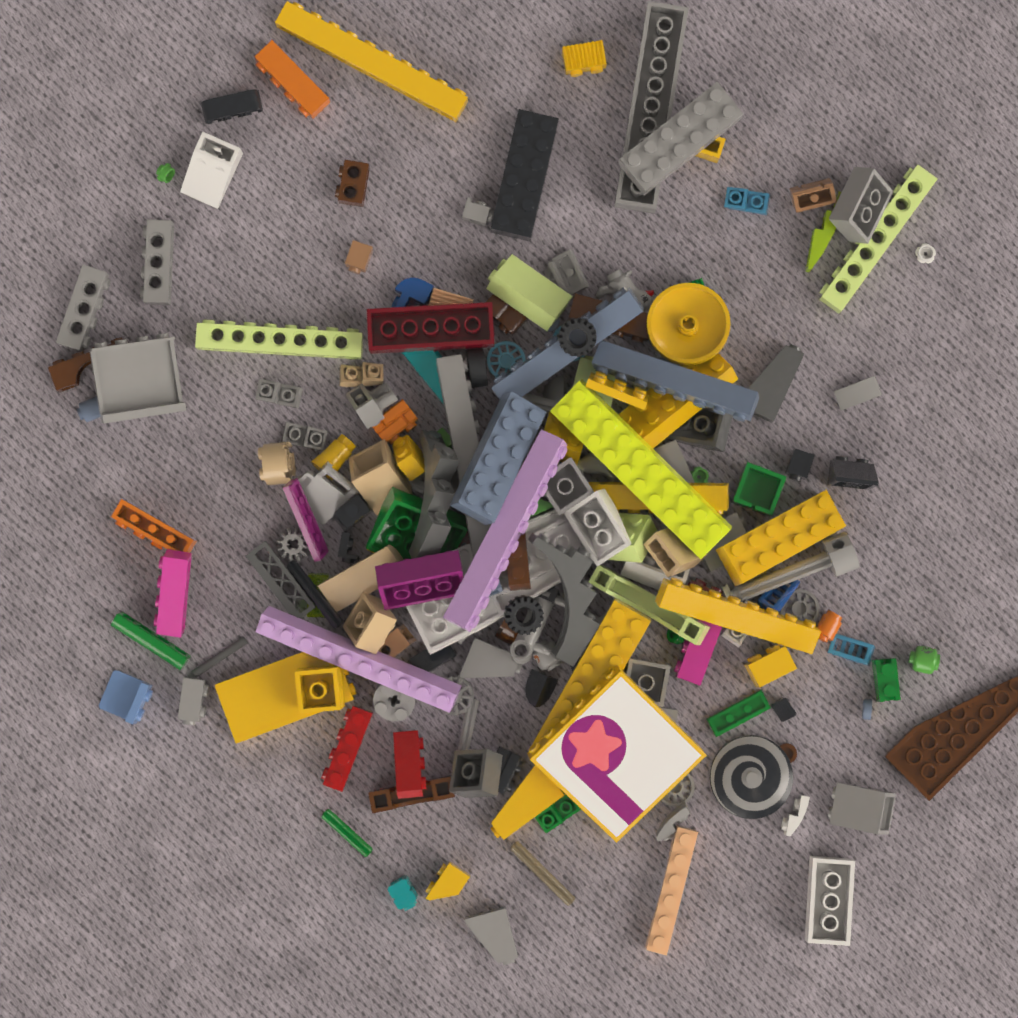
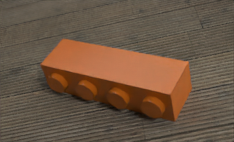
[254,40,330,119]

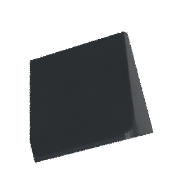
[771,697,796,722]

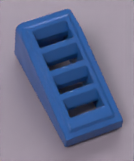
[758,580,800,612]

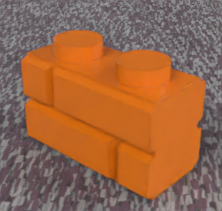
[372,399,418,445]

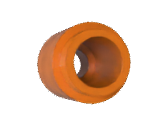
[817,610,842,643]

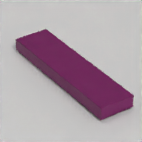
[283,478,329,562]

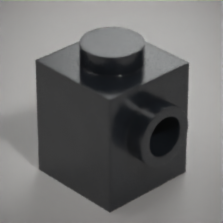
[785,448,815,482]

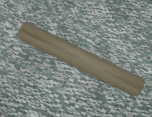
[510,841,575,906]

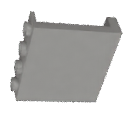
[89,333,186,423]

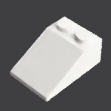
[564,489,631,566]

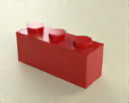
[393,730,427,799]

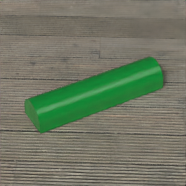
[111,612,191,671]

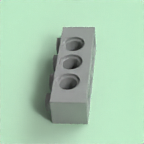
[140,220,174,305]
[56,265,111,352]

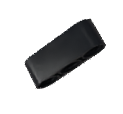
[201,89,263,124]

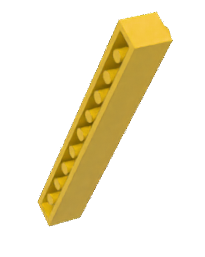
[275,1,468,123]

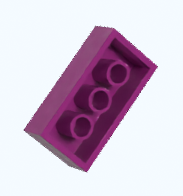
[375,550,464,610]

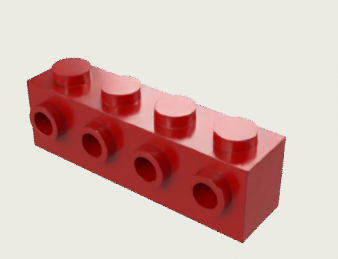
[321,705,373,792]

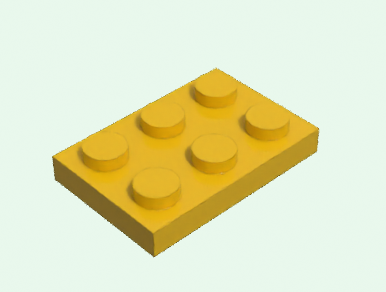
[585,371,649,410]

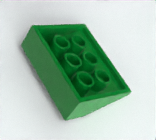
[366,487,468,560]

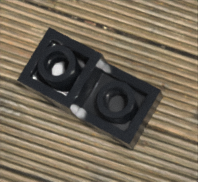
[408,645,457,672]

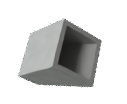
[828,783,896,835]

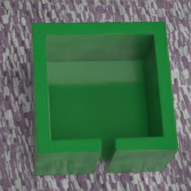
[731,462,787,517]

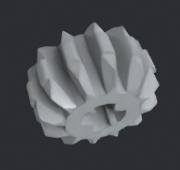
[276,527,309,562]

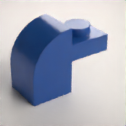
[391,278,434,307]

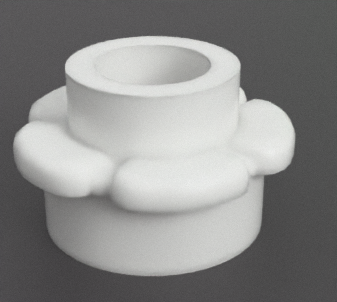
[915,243,936,264]

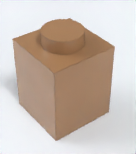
[345,240,373,274]

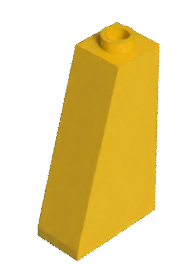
[490,765,564,840]

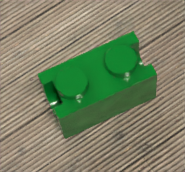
[872,658,901,702]

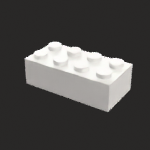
[805,856,855,946]

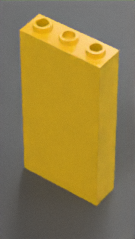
[214,652,357,744]

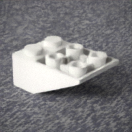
[180,132,243,209]

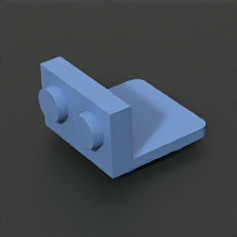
[99,670,153,724]

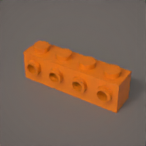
[111,499,197,553]

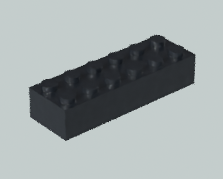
[491,109,559,242]

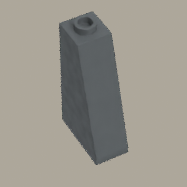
[748,344,804,423]

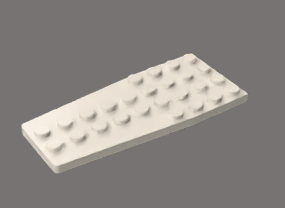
[406,510,592,655]

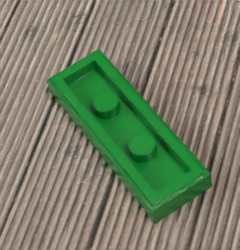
[706,690,771,737]

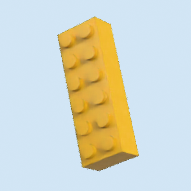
[618,353,738,448]
[716,490,846,586]

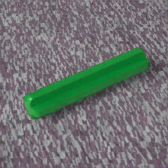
[321,809,373,857]

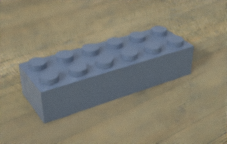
[450,391,546,525]

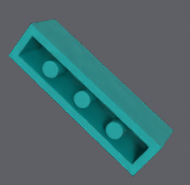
[401,350,470,405]

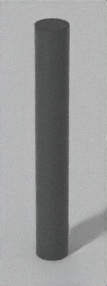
[192,636,248,678]

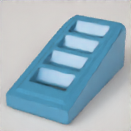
[828,634,875,666]

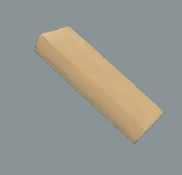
[318,545,404,612]

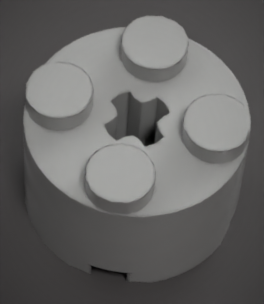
[373,683,416,721]

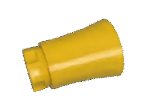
[310,434,356,481]

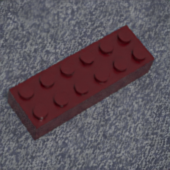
[366,302,495,354]

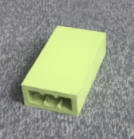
[486,254,573,331]

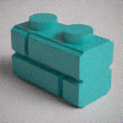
[387,875,418,911]

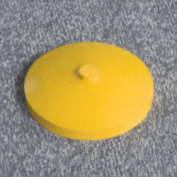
[647,283,731,365]

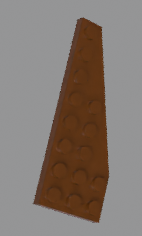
[884,675,1018,801]

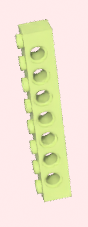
[819,165,938,314]
[195,320,363,360]

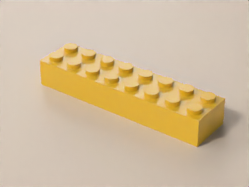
[532,598,651,744]

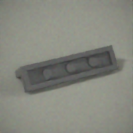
[246,541,316,619]

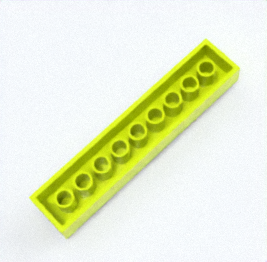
[550,379,732,559]

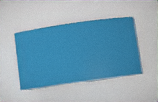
[724,187,770,215]

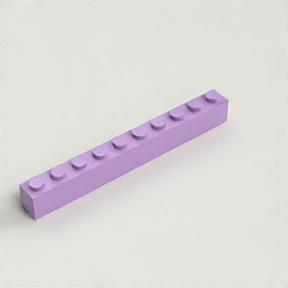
[443,429,567,632]
[256,606,462,713]

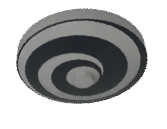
[709,735,793,819]

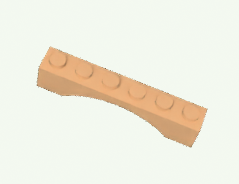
[645,825,698,955]

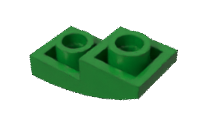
[535,794,581,834]

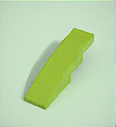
[805,191,842,272]

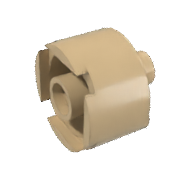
[258,442,296,485]

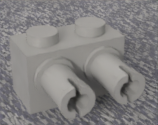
[345,382,398,429]

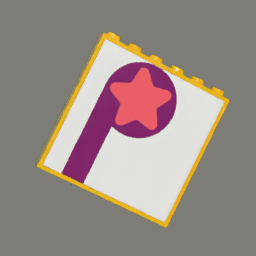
[527,665,707,843]

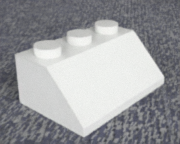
[620,552,690,590]

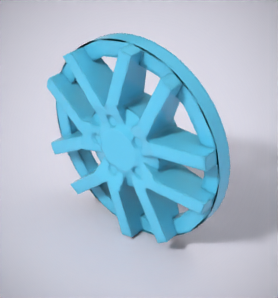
[487,341,526,377]

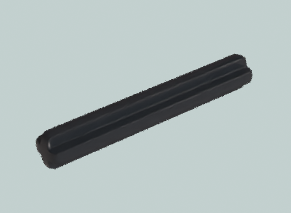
[287,560,343,629]

